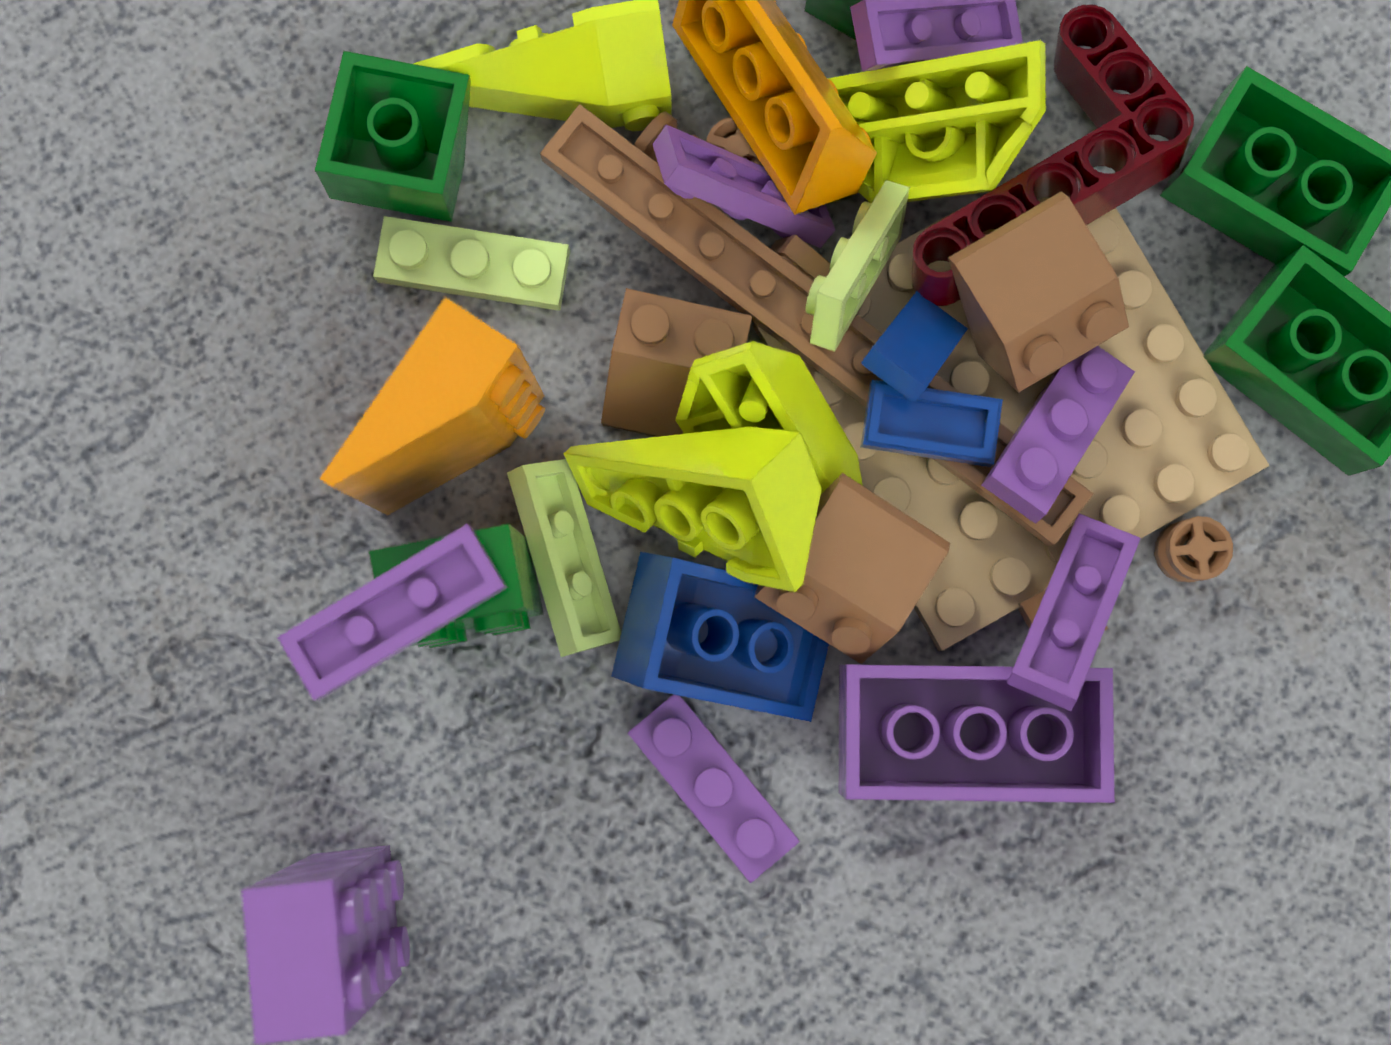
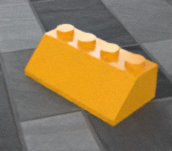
[672,0,877,215]

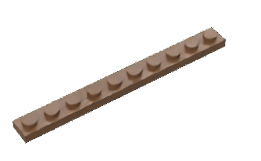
[540,104,1094,547]

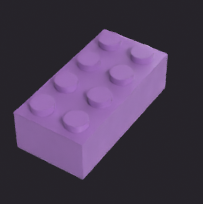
[838,665,1115,803]
[242,845,410,1045]

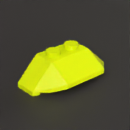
[827,40,1046,203]
[675,341,863,494]

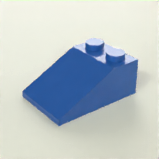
[611,551,829,722]

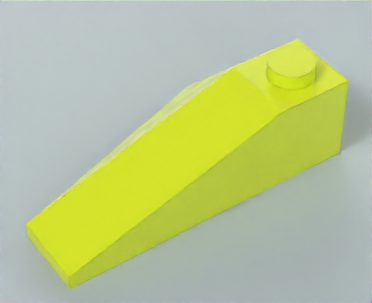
[413,0,672,131]
[563,427,822,592]

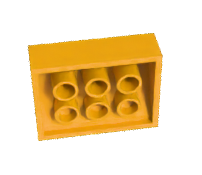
[319,297,545,515]

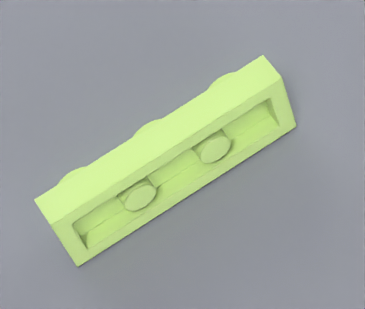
[805,180,910,352]
[373,216,570,311]
[507,459,621,657]

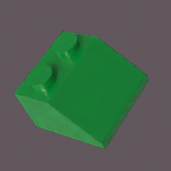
[315,51,471,222]

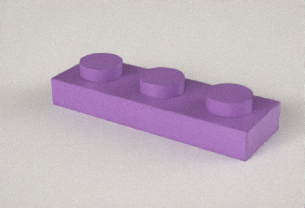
[850,0,1023,72]
[652,124,835,248]
[981,346,1135,524]
[1007,513,1141,711]
[277,524,508,700]
[628,694,800,884]

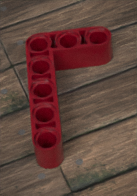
[912,5,1194,306]

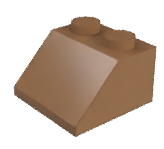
[948,191,1129,393]
[601,288,752,437]
[754,473,950,664]

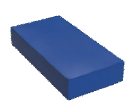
[861,291,968,403]
[860,380,1003,467]

